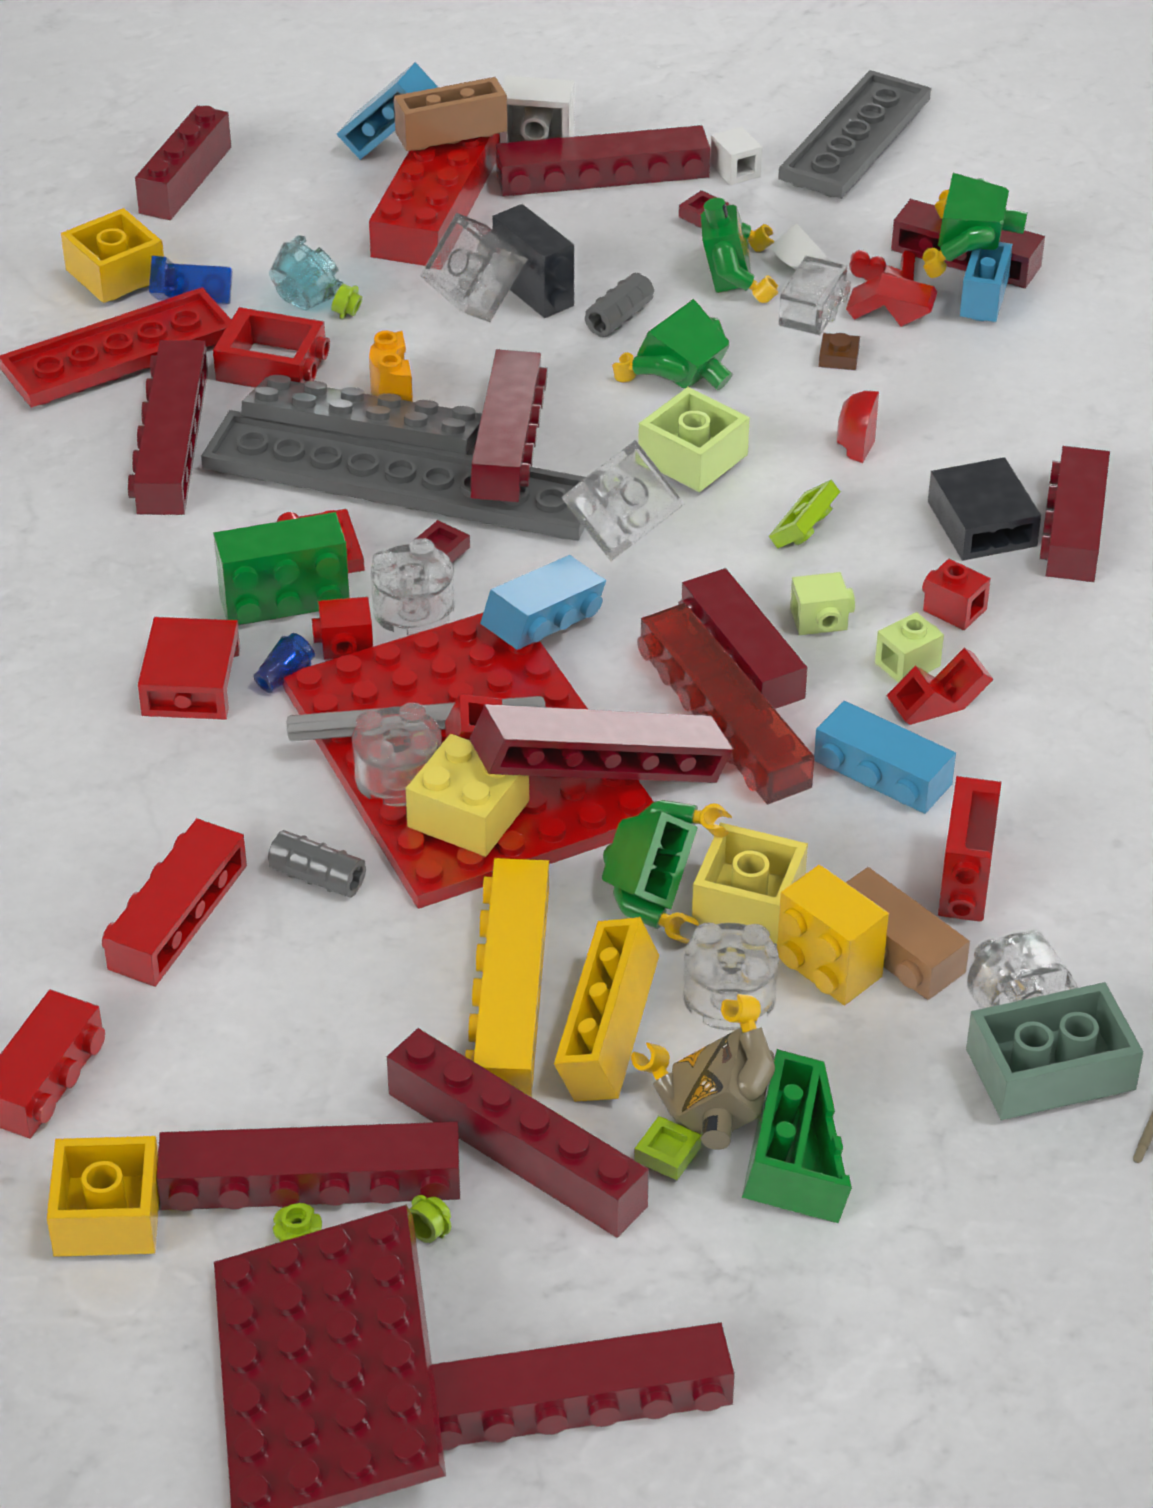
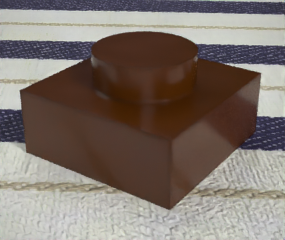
[819,333,860,370]

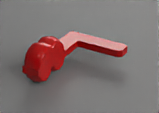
[849,250,915,281]

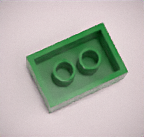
[213,512,350,625]

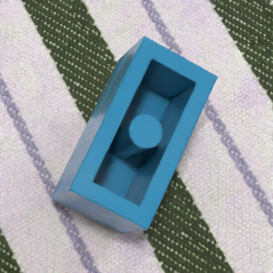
[960,242,1013,322]

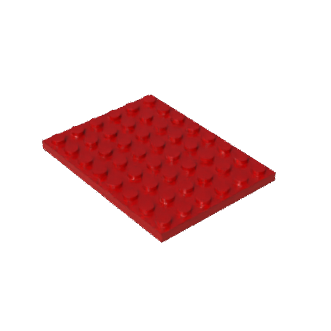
[282,613,654,909]

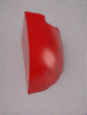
[836,390,879,463]

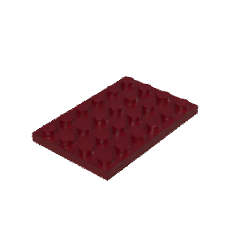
[214,1204,446,1508]

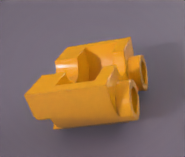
[369,330,413,402]

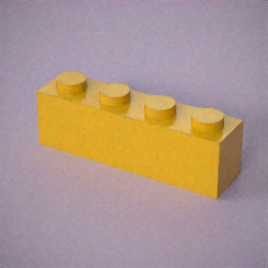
[554,917,660,1102]

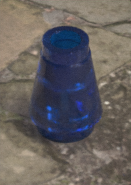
[253,633,315,693]

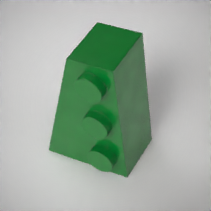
[742,1049,852,1224]

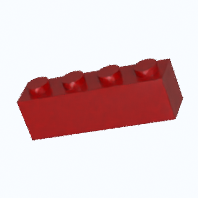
[102,818,247,987]

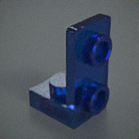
[149,256,233,305]

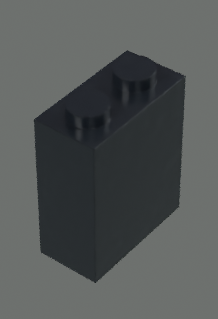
[492,204,574,318]
[928,457,1042,561]

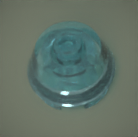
[269,235,343,310]

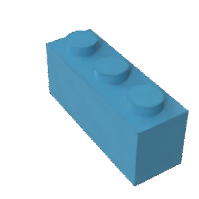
[336,62,438,160]
[480,555,606,650]
[814,700,956,814]

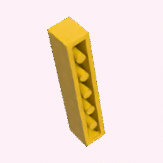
[465,858,549,1097]

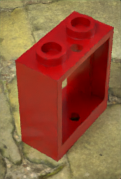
[213,307,330,388]

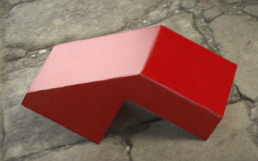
[846,274,938,327]
[886,647,994,725]

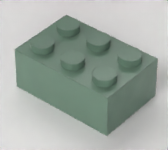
[966,982,1144,1120]

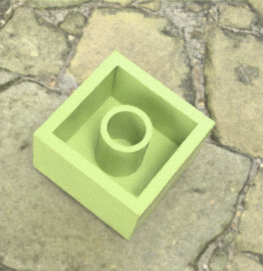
[638,387,750,492]

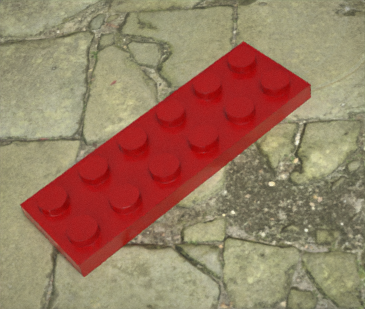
[0,287,231,408]

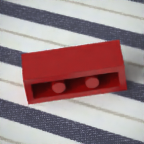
[0,989,105,1139]

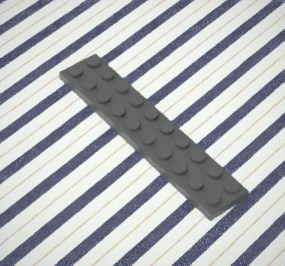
[201,410,601,541]

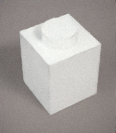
[710,126,762,185]

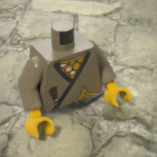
[631,994,775,1150]

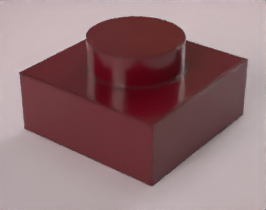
[679,190,729,228]
[413,520,470,569]

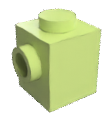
[790,572,855,635]
[875,612,944,683]

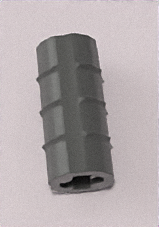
[584,273,654,337]
[268,830,366,898]

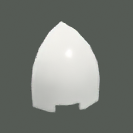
[769,223,831,271]

